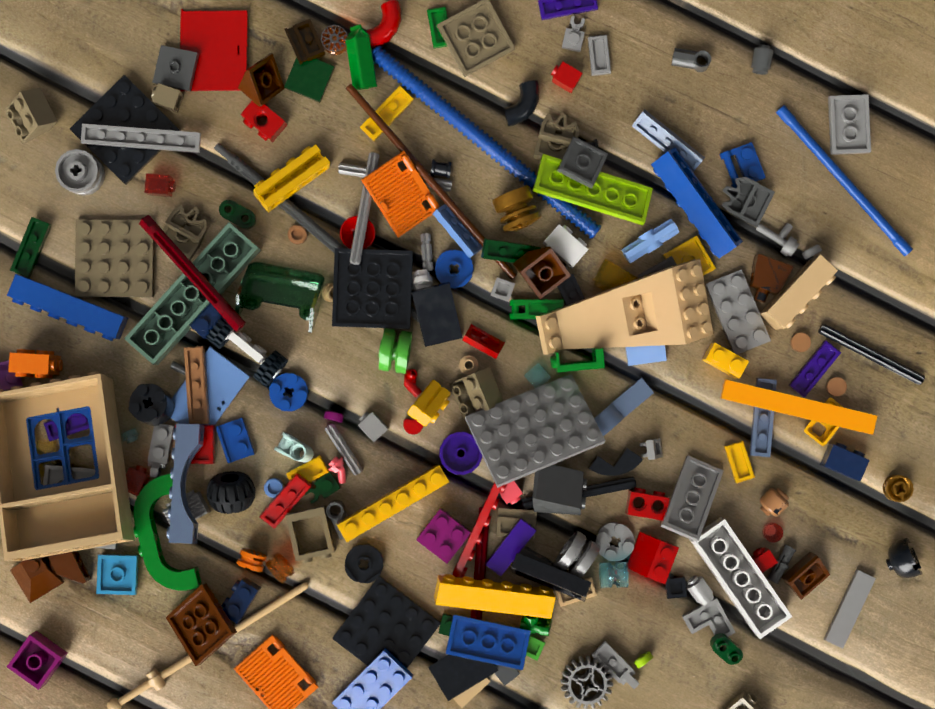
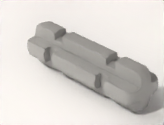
[420,233,433,271]

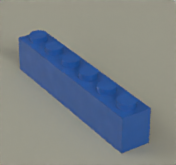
[651,148,743,259]
[7,274,128,341]

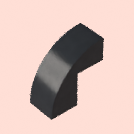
[588,447,643,476]

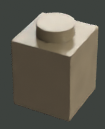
[151,83,184,113]

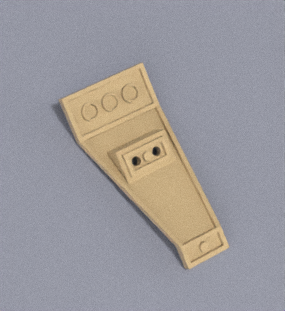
[536,259,714,355]

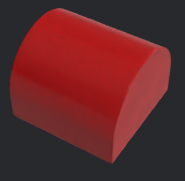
[403,419,423,435]

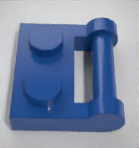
[719,142,766,188]

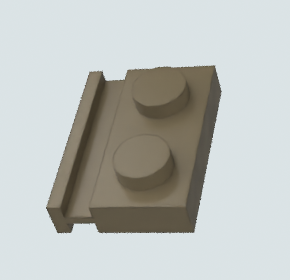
[496,507,537,539]

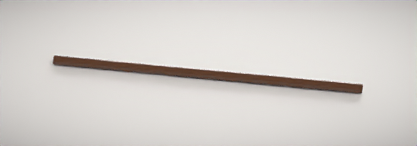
[345,84,517,280]

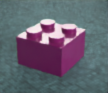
[416,507,471,564]
[7,631,68,690]

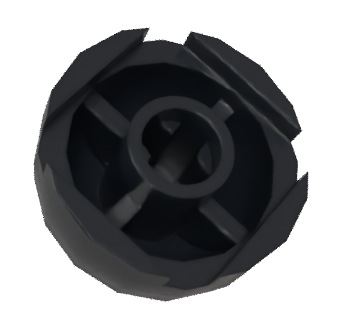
[886,538,923,578]

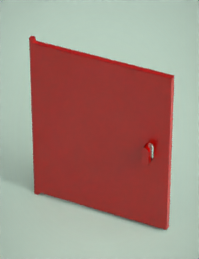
[179,9,248,92]

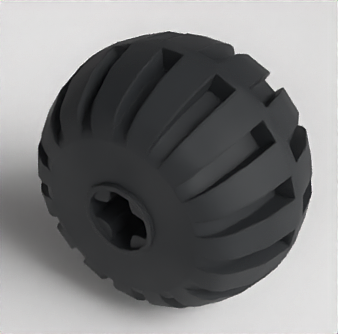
[206,471,256,514]

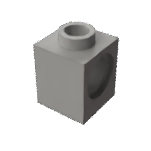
[358,412,389,442]

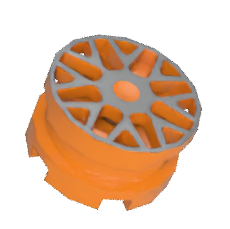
[236,548,267,572]

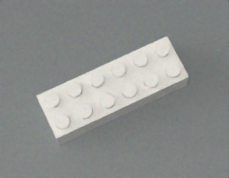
[689,517,792,639]

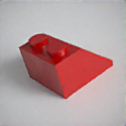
[626,531,679,584]

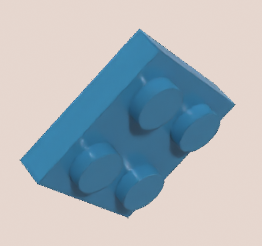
[96,554,139,595]

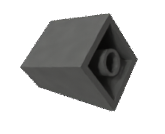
[533,465,587,515]

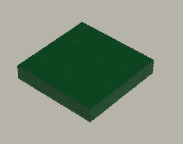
[284,57,335,103]

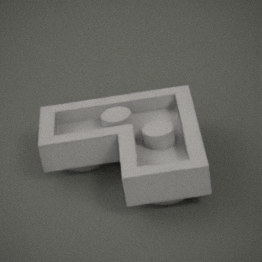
[682,597,736,637]

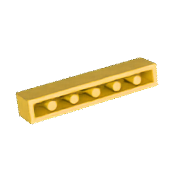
[336,465,449,542]
[434,574,556,619]

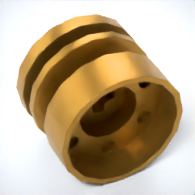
[492,186,542,232]

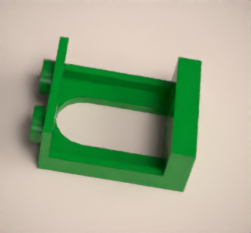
[550,348,605,372]

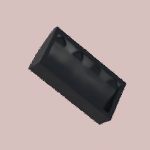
[511,553,591,602]

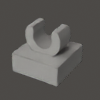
[640,438,663,460]

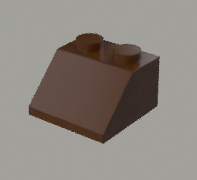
[512,247,571,299]

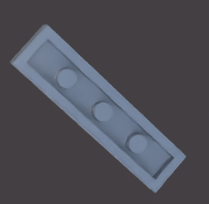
[632,109,705,172]
[749,378,777,457]

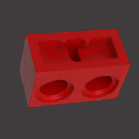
[625,488,670,521]

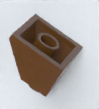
[10,556,64,603]

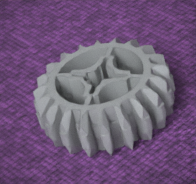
[560,656,613,709]

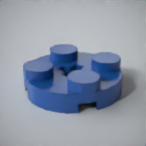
[435,250,474,289]
[269,373,309,411]

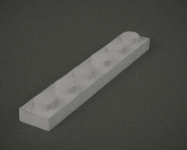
[81,124,201,153]

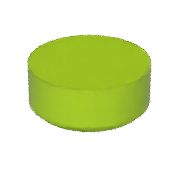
[634,651,654,668]

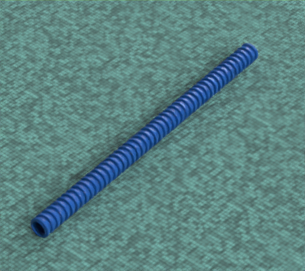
[372,46,601,239]

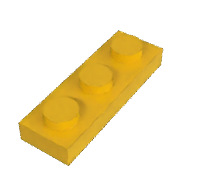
[360,86,414,142]

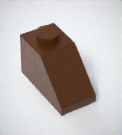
[48,551,91,583]

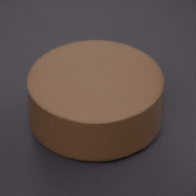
[288,225,308,245]
[790,333,811,352]
[826,377,847,396]

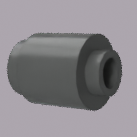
[751,45,773,75]

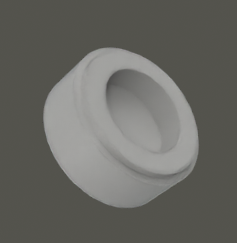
[802,244,823,260]

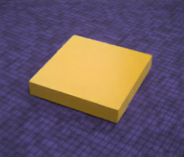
[663,235,716,276]

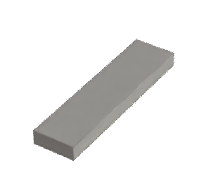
[824,569,876,649]

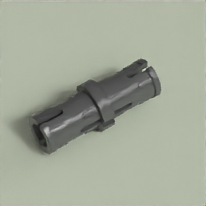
[767,544,796,584]

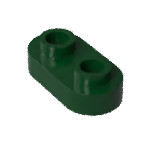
[219,200,256,229]
[710,633,743,665]

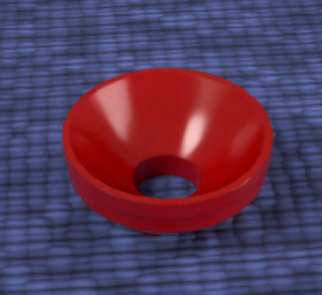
[340,216,375,249]

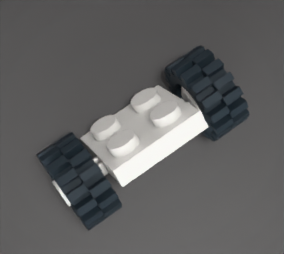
[206,317,288,387]

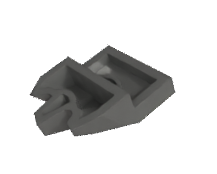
[722,177,775,227]

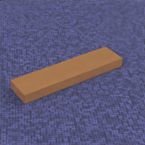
[184,346,210,424]

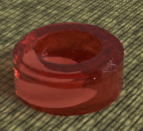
[762,522,783,543]

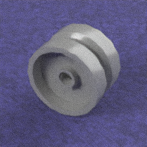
[55,149,105,196]
[553,531,601,578]

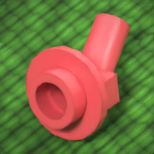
[328,456,346,484]

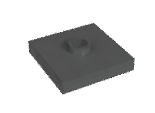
[152,45,199,92]
[557,136,608,189]

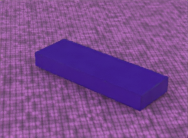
[538,0,598,20]
[789,340,841,398]
[44,413,89,441]
[485,518,537,576]

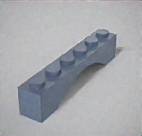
[167,424,204,544]

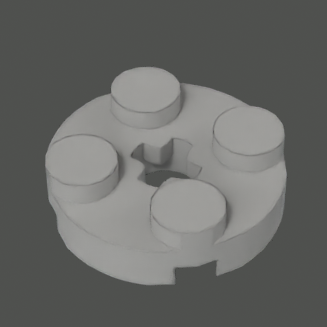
[595,522,634,561]

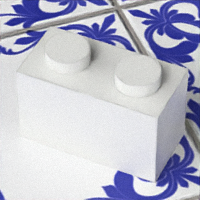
[543,224,588,269]

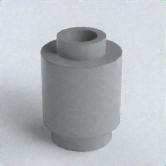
[686,576,714,606]

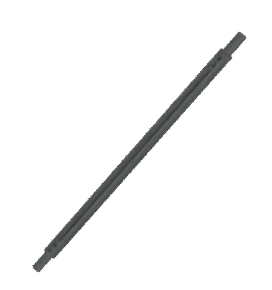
[214,143,419,322]

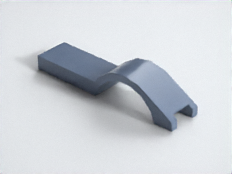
[594,378,654,436]

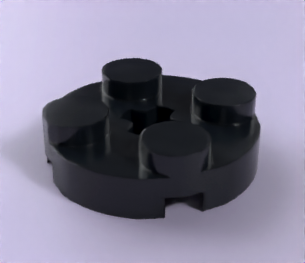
[345,544,384,583]

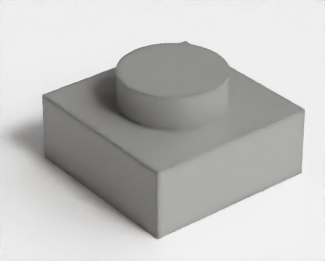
[490,277,515,302]

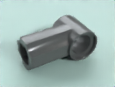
[671,48,711,72]
[326,500,348,540]

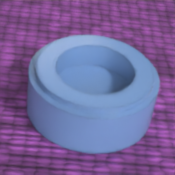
[264,478,284,498]

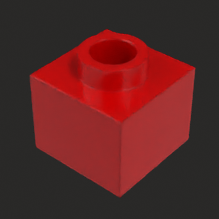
[751,547,778,573]

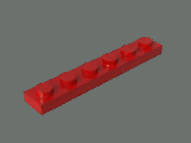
[452,482,507,578]

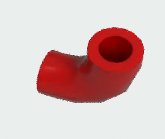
[367,0,401,49]

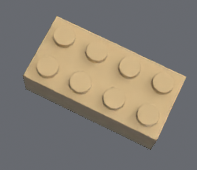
[760,254,838,330]

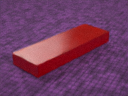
[259,472,312,529]

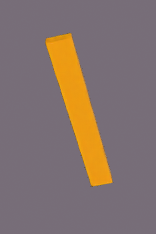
[720,379,877,435]

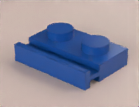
[216,418,255,463]

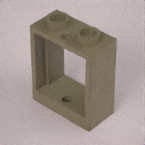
[285,505,336,563]

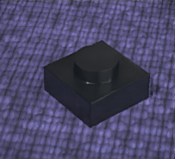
[665,576,687,599]

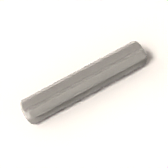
[325,423,363,475]

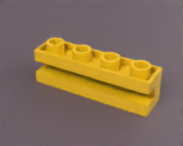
[253,144,330,213]

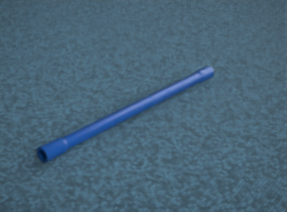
[776,105,913,256]

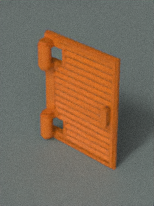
[361,150,440,238]
[234,634,319,709]

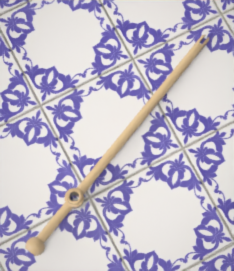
[107,582,309,709]

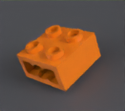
[8,349,63,379]

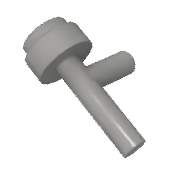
[756,223,800,257]

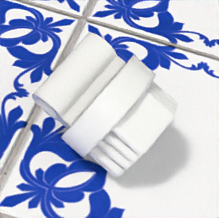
[412,269,433,290]

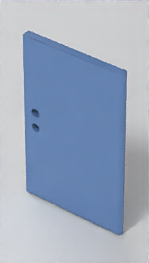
[171,346,250,425]

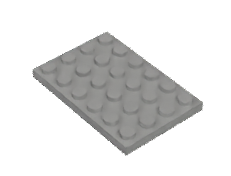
[465,374,606,488]

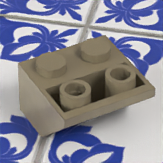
[5,88,58,144]
[449,367,503,419]

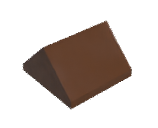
[238,53,285,106]
[781,552,830,600]

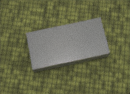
[587,35,611,76]

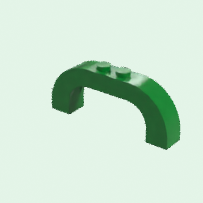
[133,474,202,591]

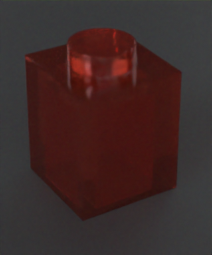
[144,173,176,197]
[126,465,150,496]

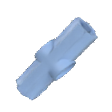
[621,219,679,264]

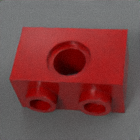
[240,101,287,142]

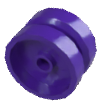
[439,432,482,475]

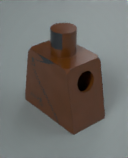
[749,254,794,303]

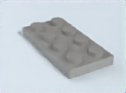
[705,269,771,355]
[661,456,723,542]

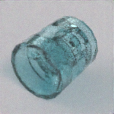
[599,562,629,588]

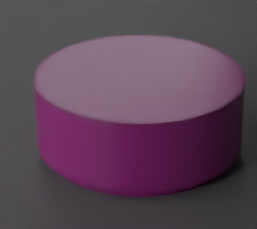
[324,411,344,423]

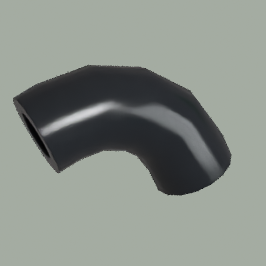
[504,80,539,127]

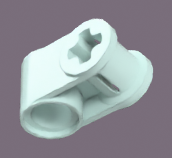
[274,432,314,463]

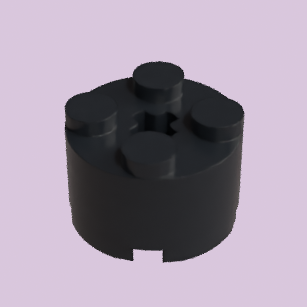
[128,384,175,426]

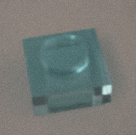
[524,363,551,388]

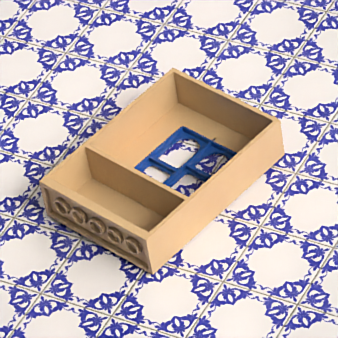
[0,371,135,561]

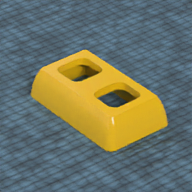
[804,397,844,446]

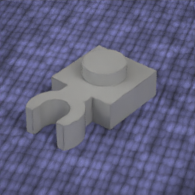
[562,16,585,52]

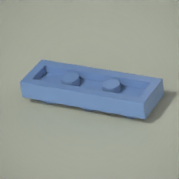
[432,204,483,258]

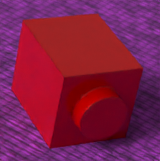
[551,61,583,93]

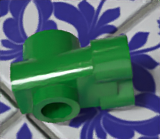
[520,616,552,636]

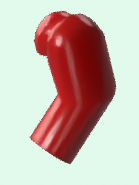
[404,368,422,398]

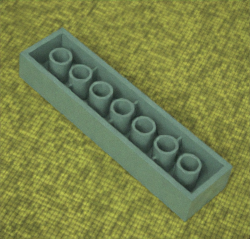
[124,222,261,365]

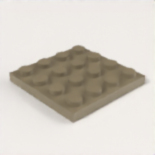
[75,219,154,298]

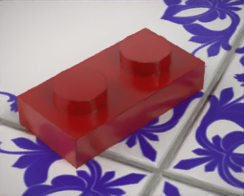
[462,324,505,359]

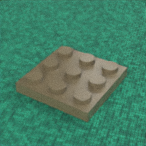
[437,0,515,77]

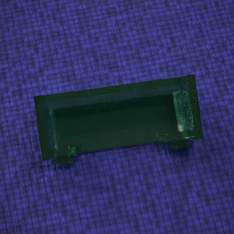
[235,262,324,333]

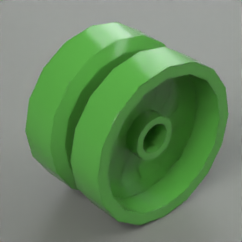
[379,328,412,374]

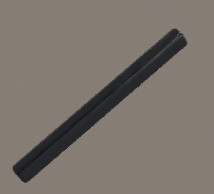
[818,324,925,385]
[522,477,636,509]

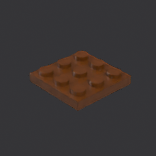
[166,583,237,666]

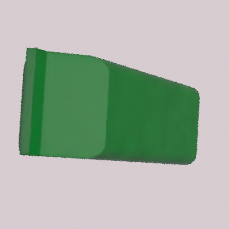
[345,24,377,90]

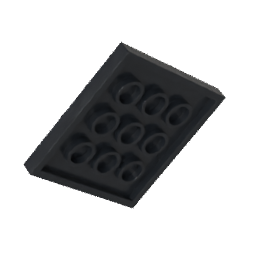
[70,75,180,185]
[332,248,413,329]
[332,576,441,668]

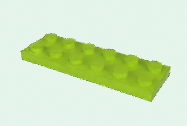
[533,154,653,225]

